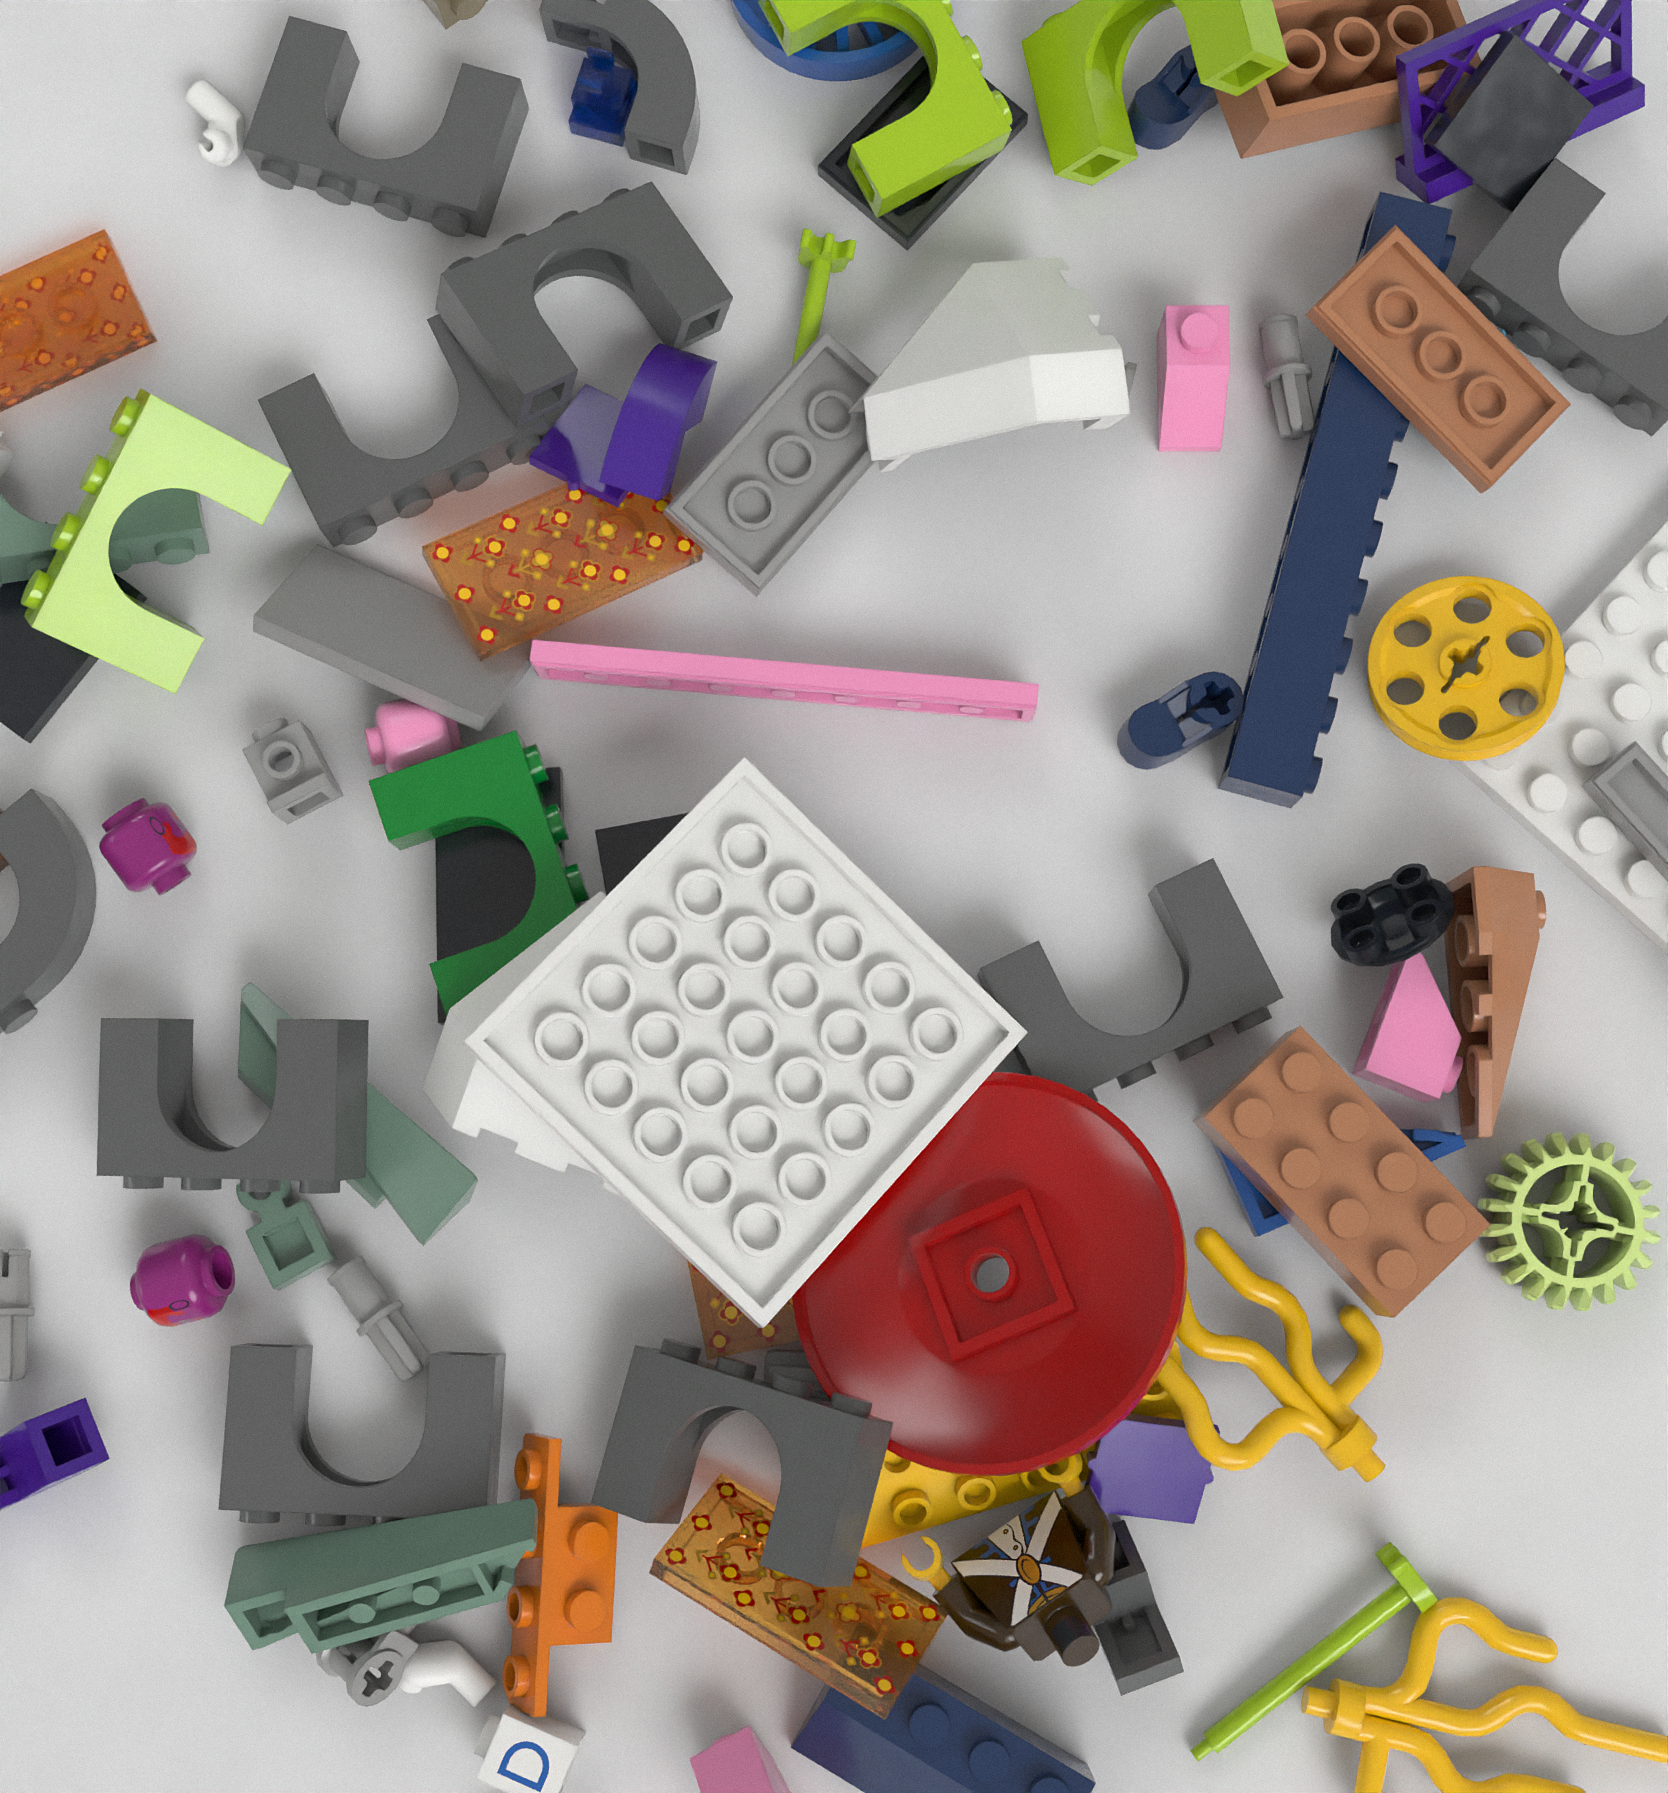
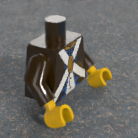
[901,1453,1116,1667]

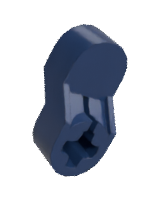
[1127,45,1219,150]
[1117,671,1244,770]

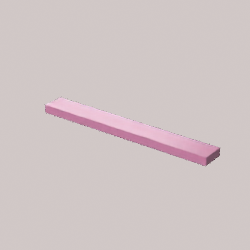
[530,640,1039,722]

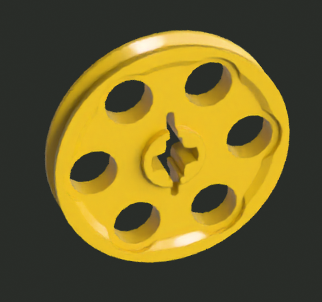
[1367,576,1565,761]

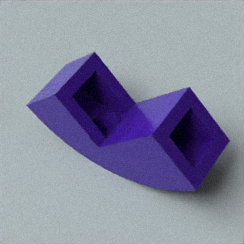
[599,343,718,501]
[0,1397,110,1511]

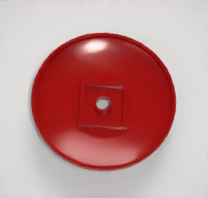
[792,1072,1188,1477]

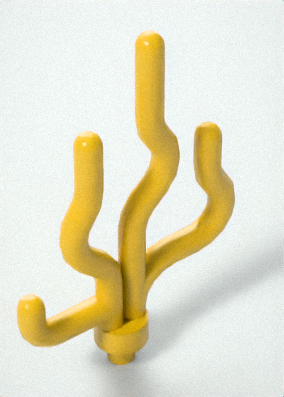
[1156,1227,1386,1482]
[1301,1597,1668,1793]

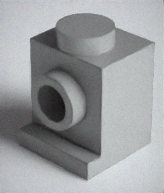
[242,718,344,824]

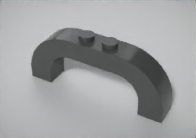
[0,788,96,1034]

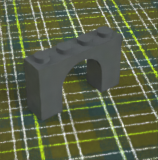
[243,16,529,238]
[1457,158,1668,437]
[435,181,733,428]
[258,314,550,547]
[977,858,1284,1101]
[96,1018,369,1194]
[591,1338,894,1587]
[218,1343,506,1526]

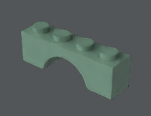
[0,488,210,587]

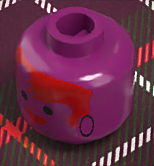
[99,798,197,896]
[130,1234,235,1327]

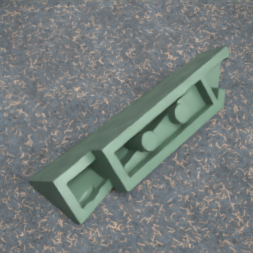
[238,982,478,1246]
[224,1498,538,1654]

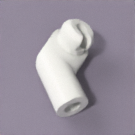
[186,80,245,167]
[398,1640,497,1707]

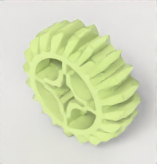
[1477,1132,1661,1311]

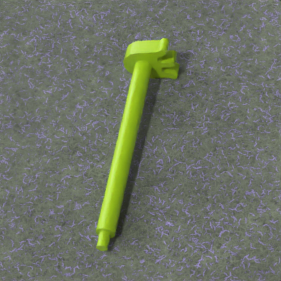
[791,228,856,367]
[1190,1542,1438,1762]

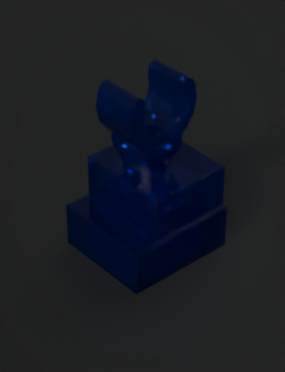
[568,46,638,147]

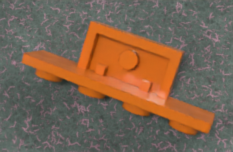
[502,1433,618,1717]

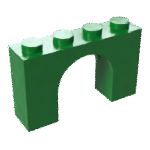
[368,730,590,1017]

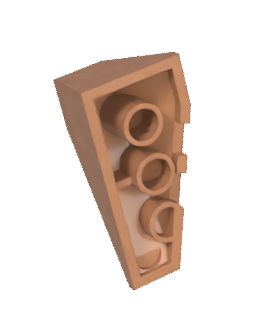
[1444,866,1546,1140]

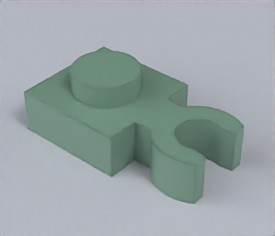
[236,1180,338,1290]

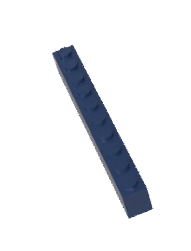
[1218,191,1456,809]

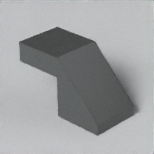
[1093,1520,1184,1696]

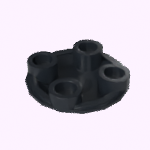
[1331,863,1455,967]

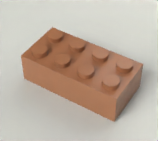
[1213,0,1481,159]
[1193,1026,1491,1318]

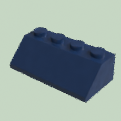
[791,1626,1096,1793]

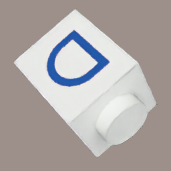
[474,1703,586,1793]

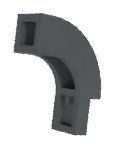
[539,0,700,175]

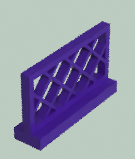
[1395,0,1645,204]

